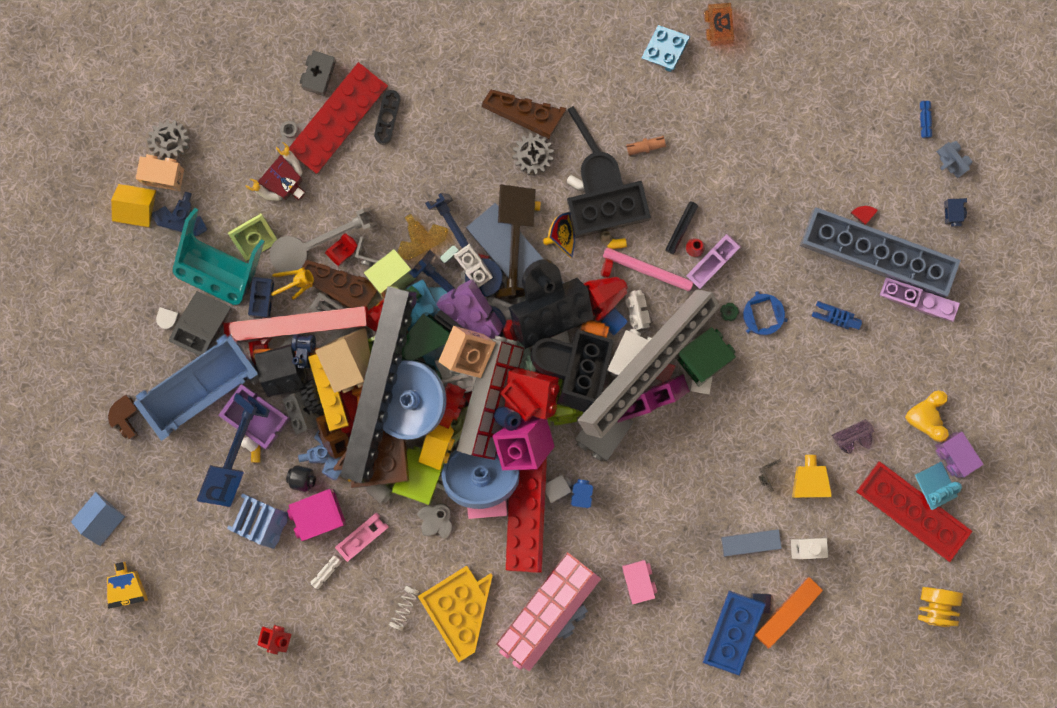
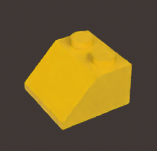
[418,425,455,470]

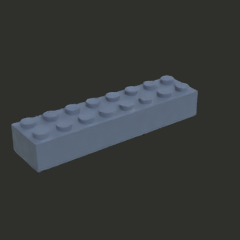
[800,207,961,298]

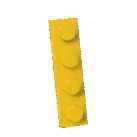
[308,354,349,431]

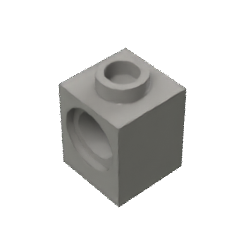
[545,475,573,503]

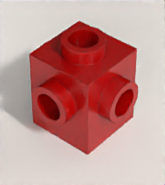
[257,625,291,655]

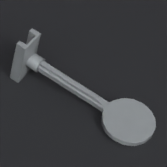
[269,208,378,272]

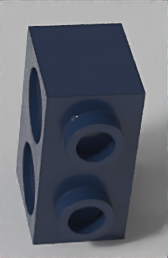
[248,277,275,318]

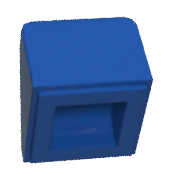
[601,308,628,336]

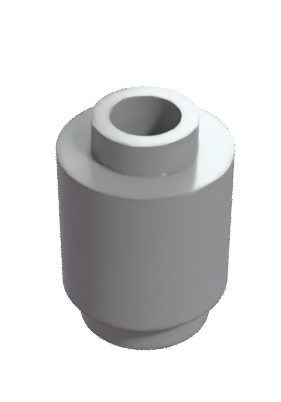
[365,484,393,503]

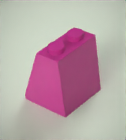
[493,416,555,471]
[287,489,347,541]

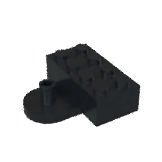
[567,152,651,238]
[509,259,594,349]
[530,329,614,412]

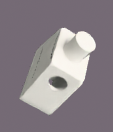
[791,538,829,559]

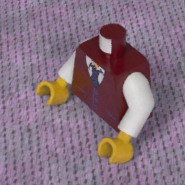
[246,142,306,201]

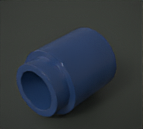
[494,407,521,431]

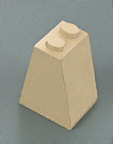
[315,328,370,393]

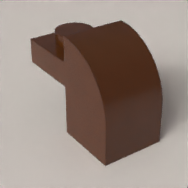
[108,395,140,440]
[316,415,349,459]

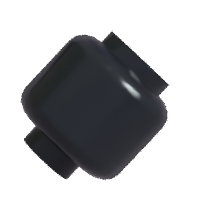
[286,465,316,492]

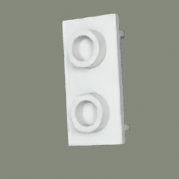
[625,290,651,330]

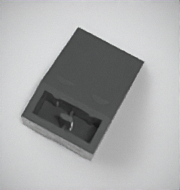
[168,291,232,356]

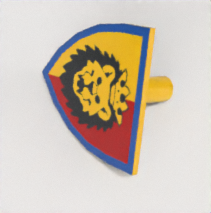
[543,212,575,258]

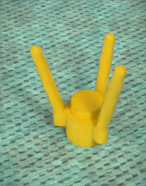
[271,268,314,300]

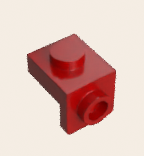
[325,233,358,267]

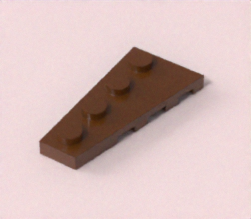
[482,89,567,139]
[301,260,378,308]

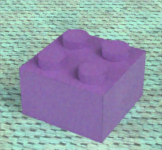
[935,432,984,478]

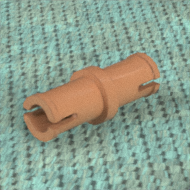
[626,136,666,156]

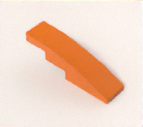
[755,577,823,649]

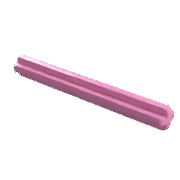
[603,248,693,291]

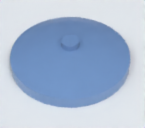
[383,361,446,440]
[442,449,520,509]

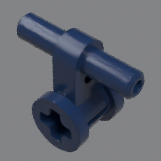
[292,334,316,369]

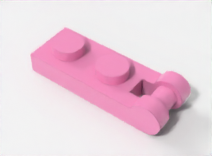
[335,513,389,562]

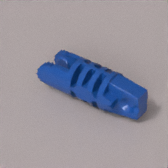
[812,301,862,330]

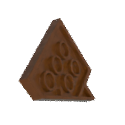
[334,429,409,488]

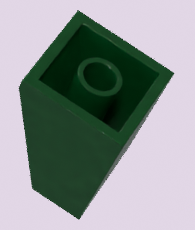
[401,312,451,361]
[675,327,736,387]

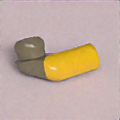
[600,231,627,250]

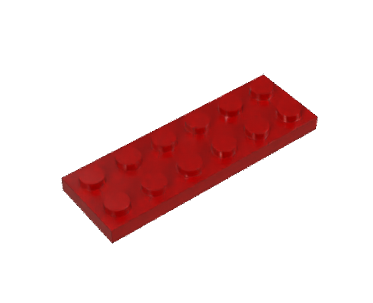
[289,62,388,175]
[505,457,547,573]
[856,461,973,562]

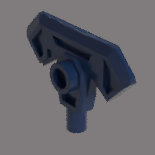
[152,192,207,236]

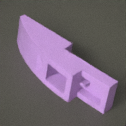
[880,277,960,322]

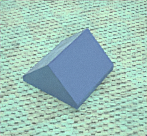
[71,492,125,546]

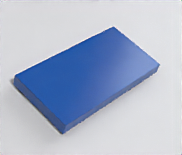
[703,591,766,676]

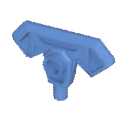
[298,430,342,480]

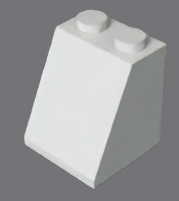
[607,329,652,377]

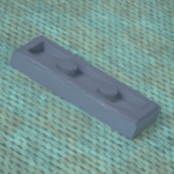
[721,529,782,557]

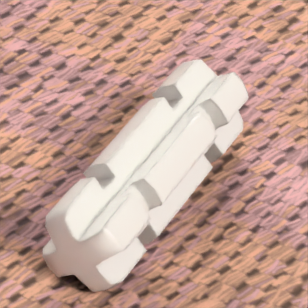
[311,556,342,589]

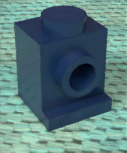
[944,198,967,227]

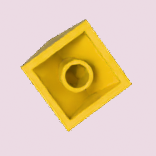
[111,184,156,228]

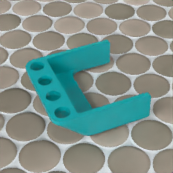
[173,208,265,305]

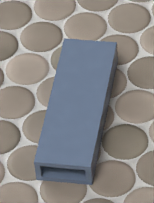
[466,203,564,299]

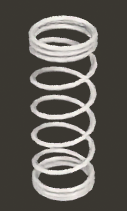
[389,586,419,631]

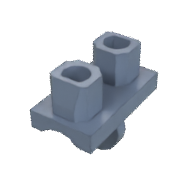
[936,141,973,178]

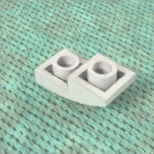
[454,244,493,288]

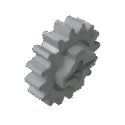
[147,120,190,160]
[513,133,554,175]

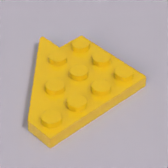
[418,566,493,663]

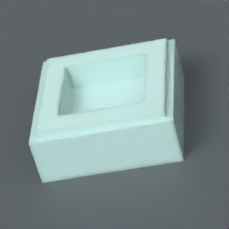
[440,246,459,265]

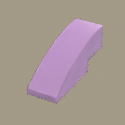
[686,233,741,289]

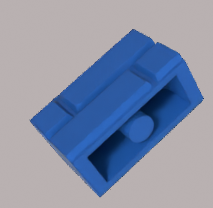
[571,479,593,508]

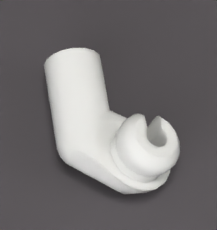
[567,175,584,191]

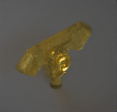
[397,214,448,260]

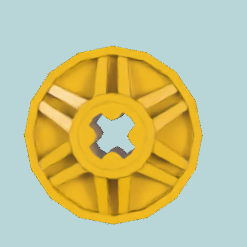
[918,587,963,627]

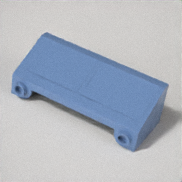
[134,334,258,441]

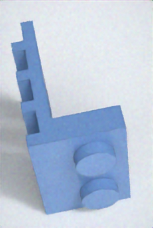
[227,493,288,549]

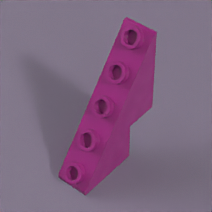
[617,374,690,423]

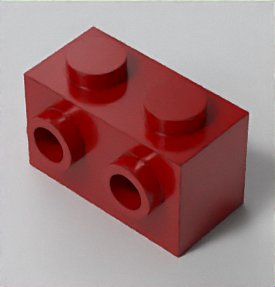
[438,382,466,429]

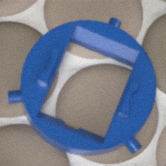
[743,291,788,335]

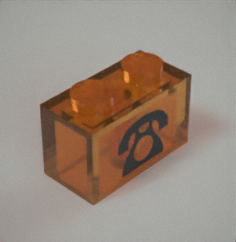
[704,3,735,46]

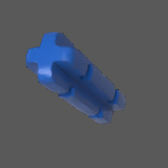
[920,101,932,138]

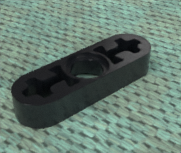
[374,90,400,145]

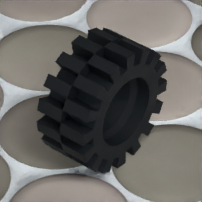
[301,379,324,414]

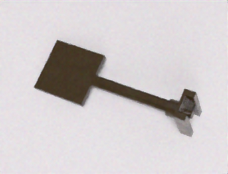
[495,184,536,300]

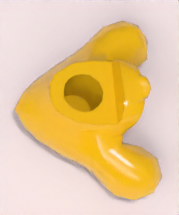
[905,390,949,443]

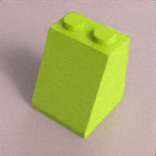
[392,446,444,505]

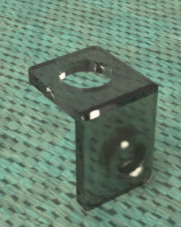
[758,459,781,492]

